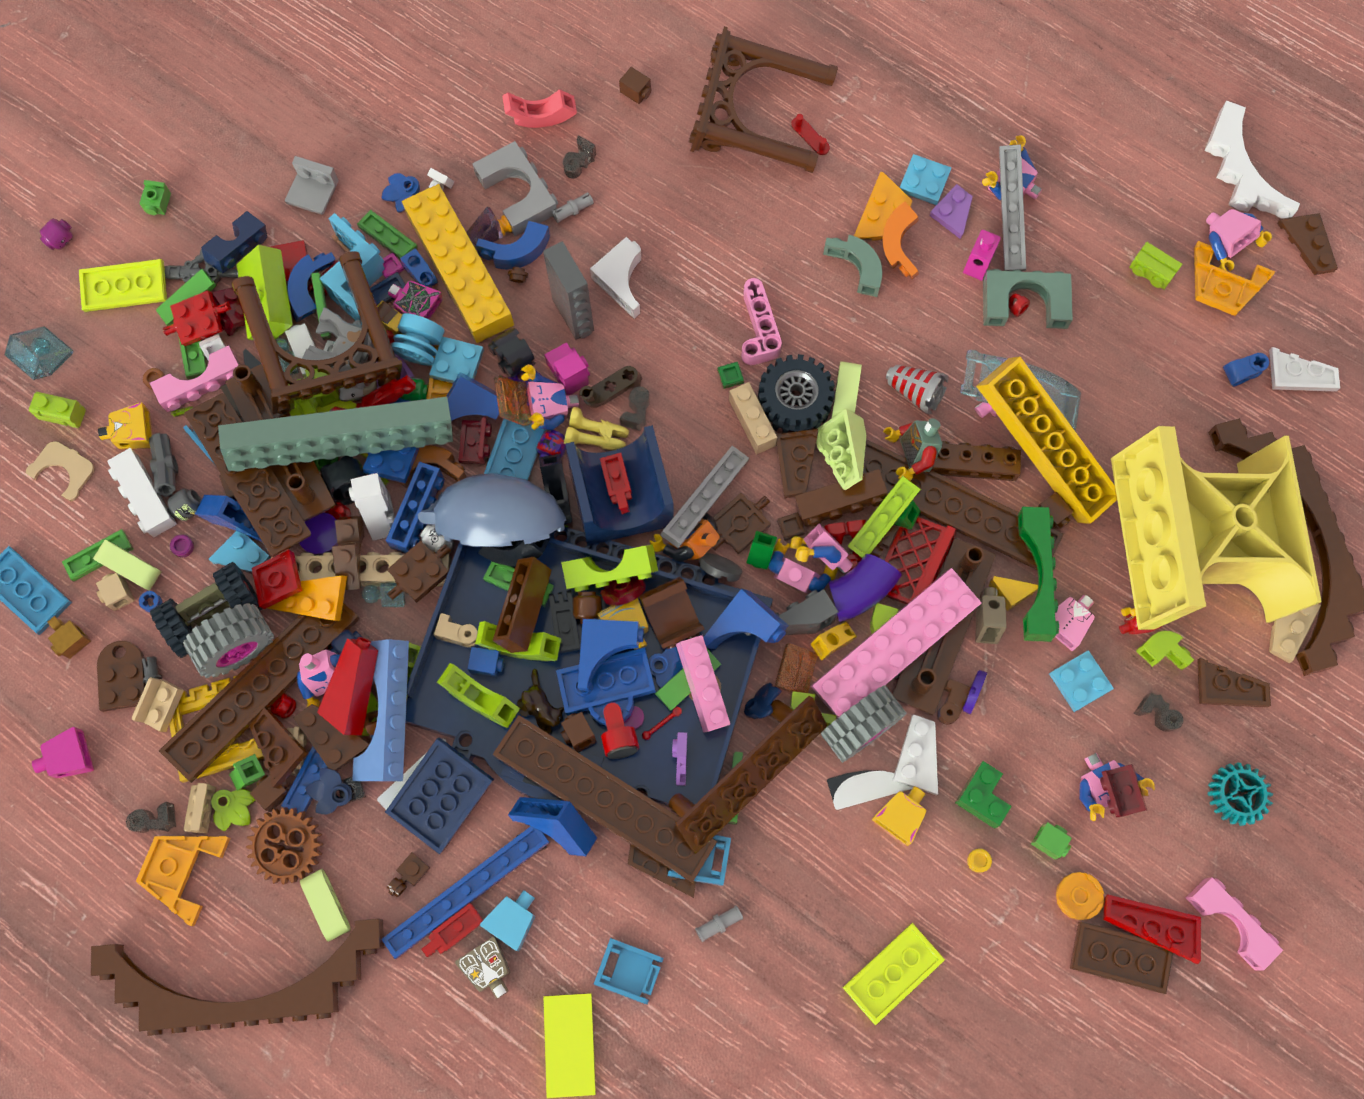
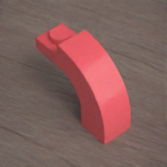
[502,89,577,128]

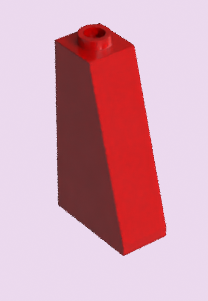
[317,637,378,735]

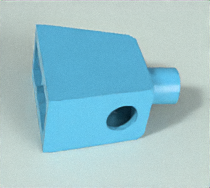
[480,890,535,952]

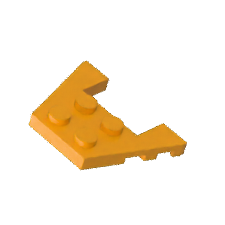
[1194,241,1275,316]
[136,836,231,926]

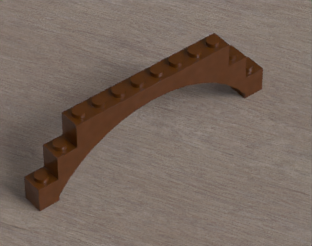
[1208,418,1364,676]
[91,919,384,1036]

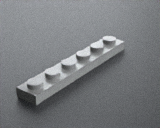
[999,145,1026,271]
[660,446,749,549]

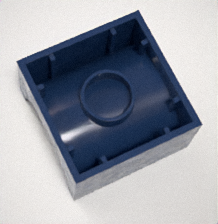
[565,425,674,545]

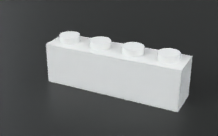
[107,448,177,537]

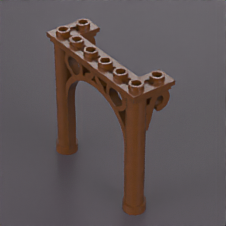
[689,26,838,173]
[232,251,402,415]

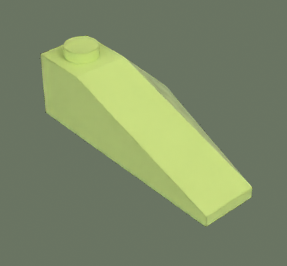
[816,409,867,490]

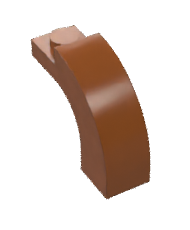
[396,446,467,488]

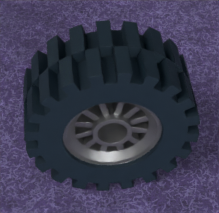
[758,354,835,434]

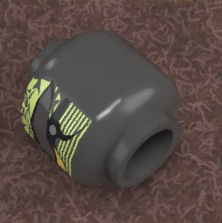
[167,488,201,521]

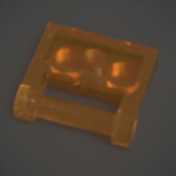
[494,375,533,426]

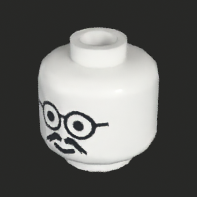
[420,524,454,552]

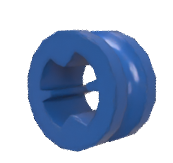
[139,591,162,613]

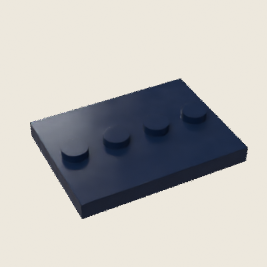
[385,737,494,854]

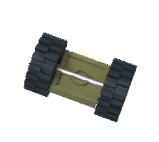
[150,562,263,658]

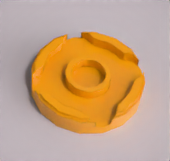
[1056,872,1104,920]

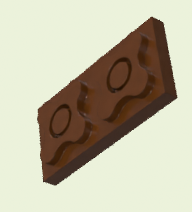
[1070,921,1173,994]

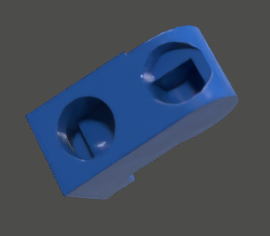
[400,248,438,287]

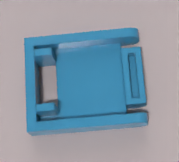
[668,835,731,886]
[594,938,664,1005]

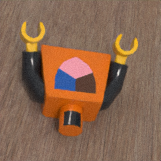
[649,513,720,562]

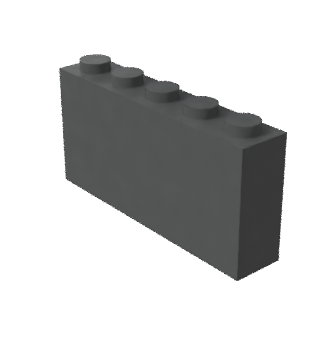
[543,241,594,340]

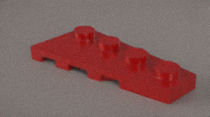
[1103,894,1201,964]

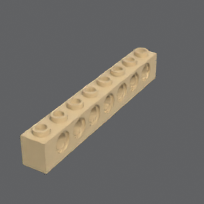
[271,552,452,587]

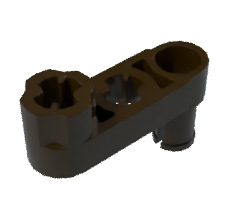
[580,366,642,408]

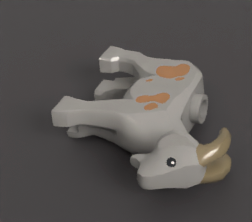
[302,307,377,402]

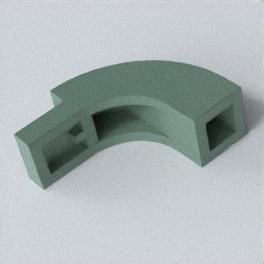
[823,235,882,297]

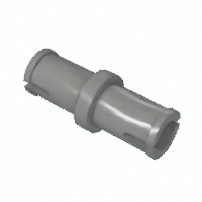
[552,192,594,223]
[695,906,743,942]

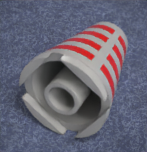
[886,365,949,415]

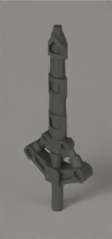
[164,249,239,284]

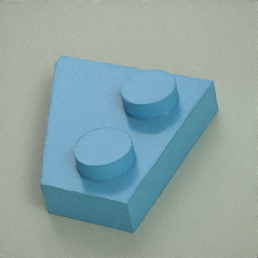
[209,531,271,573]

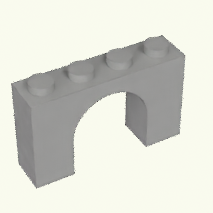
[472,141,558,236]

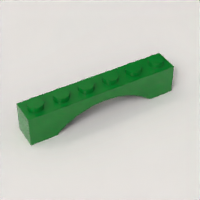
[1018,507,1059,642]

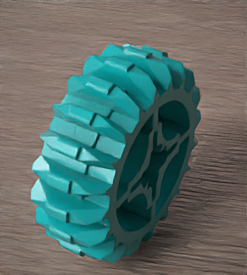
[1207,762,1274,826]

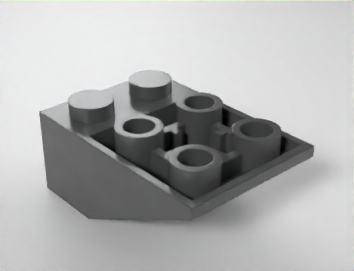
[776,589,838,635]

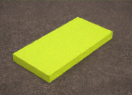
[79,259,167,312]
[842,923,945,1025]
[543,994,596,1098]

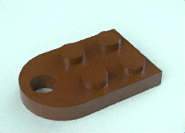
[97,641,146,712]

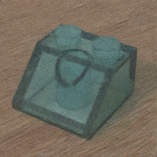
[4,326,73,380]

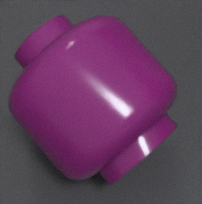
[40,218,73,250]

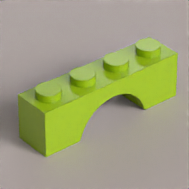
[561,544,658,592]

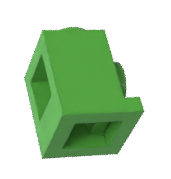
[139,180,171,215]
[229,754,265,791]

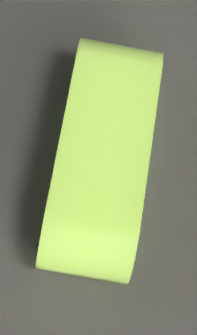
[831,361,862,419]
[93,539,162,591]
[300,869,351,942]

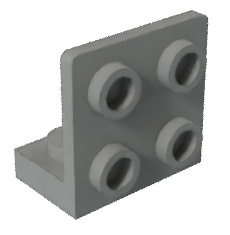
[285,156,339,215]

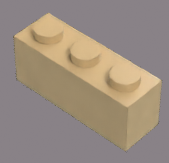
[729,382,777,455]

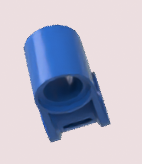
[1223,353,1269,387]

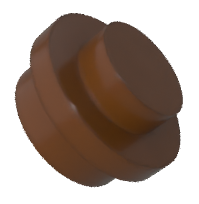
[507,267,529,283]

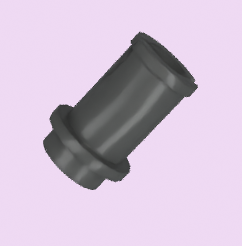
[142,657,162,684]

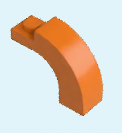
[883,201,919,280]

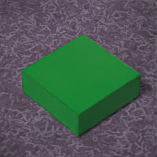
[717,362,744,389]

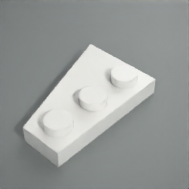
[1269,347,1340,391]
[893,715,938,795]

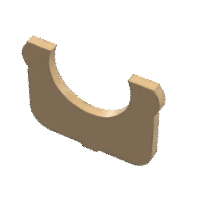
[26,442,94,502]

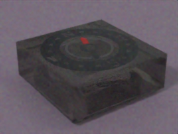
[339,776,366,803]

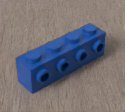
[386,462,445,554]

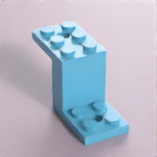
[320,213,385,325]

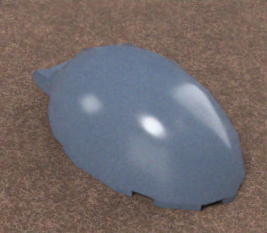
[418,473,566,547]

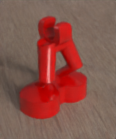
[824,520,866,573]

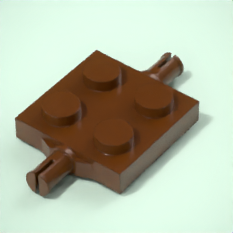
[712,493,771,554]
[387,541,451,603]

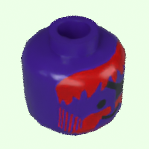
[536,430,566,459]

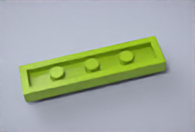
[848,476,921,558]

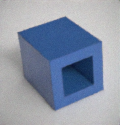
[467,647,504,678]

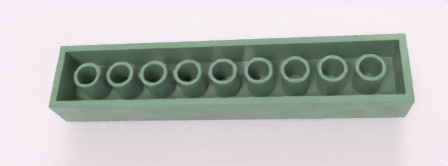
[218,397,453,471]

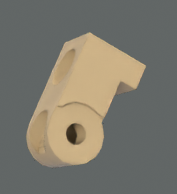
[434,613,478,647]

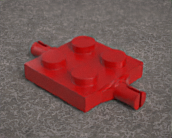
[163,291,231,346]

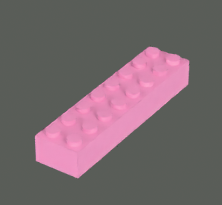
[810,568,981,719]

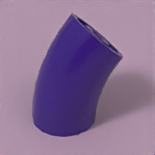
[829,554,902,622]

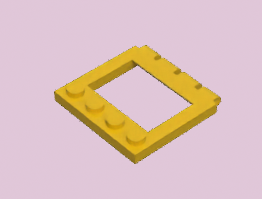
[169,675,264,783]

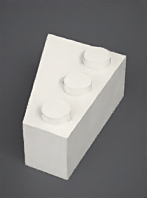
[349,473,395,541]

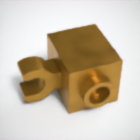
[48,616,91,659]

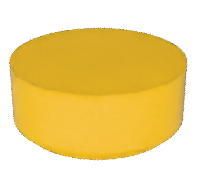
[967,849,992,873]

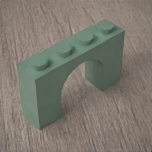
[983,269,1073,329]

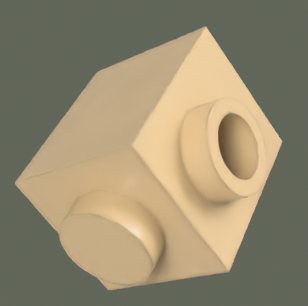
[96,573,135,611]

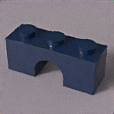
[201,211,268,274]

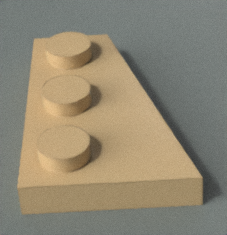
[1269,604,1321,663]

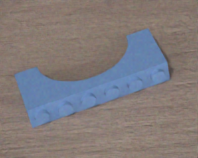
[352,639,409,782]

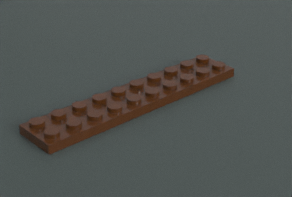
[863,439,1064,570]
[159,603,360,783]
[493,715,717,883]

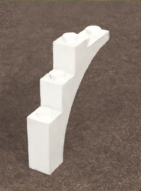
[1205,101,1300,219]

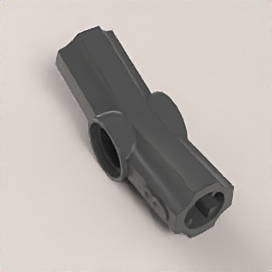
[149,433,179,497]

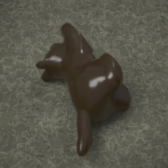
[517,669,564,734]

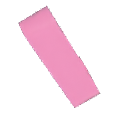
[741,278,782,365]

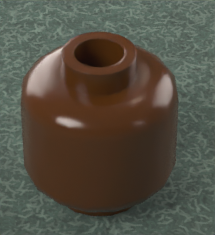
[572,592,602,624]

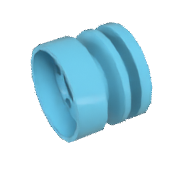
[391,313,445,366]

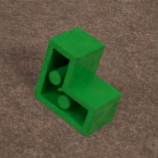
[955,761,1012,829]

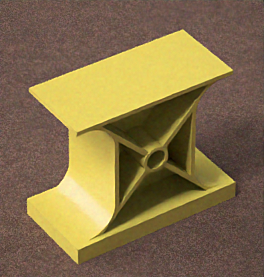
[1111,426,1322,630]

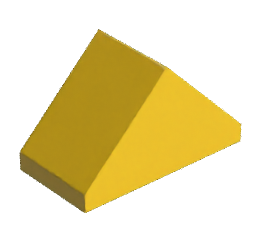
[989,576,1038,611]

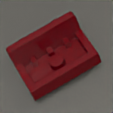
[212,287,245,336]
[458,417,492,465]
[1100,764,1147,818]

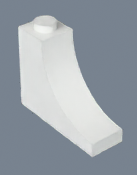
[590,237,641,319]

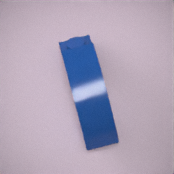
[476,221,550,270]
[287,252,336,322]

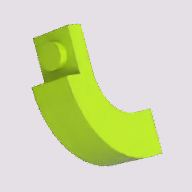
[475,621,561,661]
[437,663,520,728]

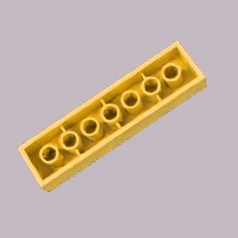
[401,184,514,343]
[976,356,1117,524]

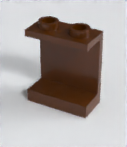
[639,577,705,649]

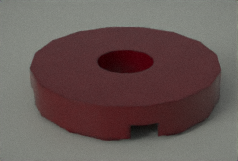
[601,575,646,606]

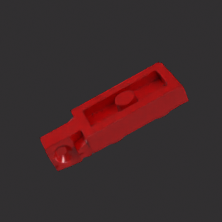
[361,375,416,407]
[600,453,632,514]
[421,902,483,957]

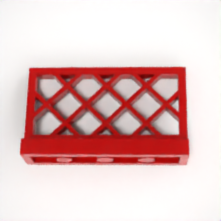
[884,517,956,605]

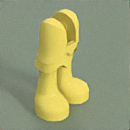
[564,407,629,451]

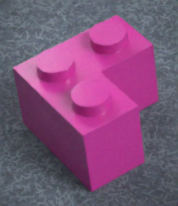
[544,342,590,395]

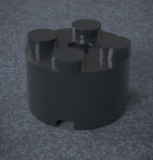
[488,327,536,378]
[320,456,367,506]

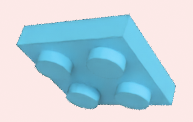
[900,154,952,205]
[429,337,484,383]
[1049,650,1114,712]

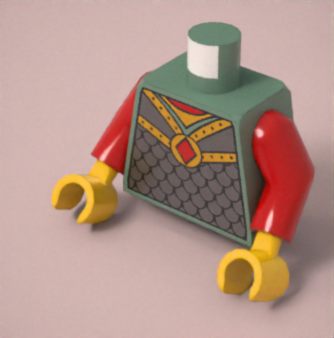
[883,418,942,481]

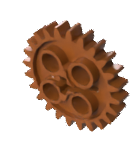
[246,807,323,885]

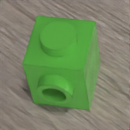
[1031,822,1072,860]

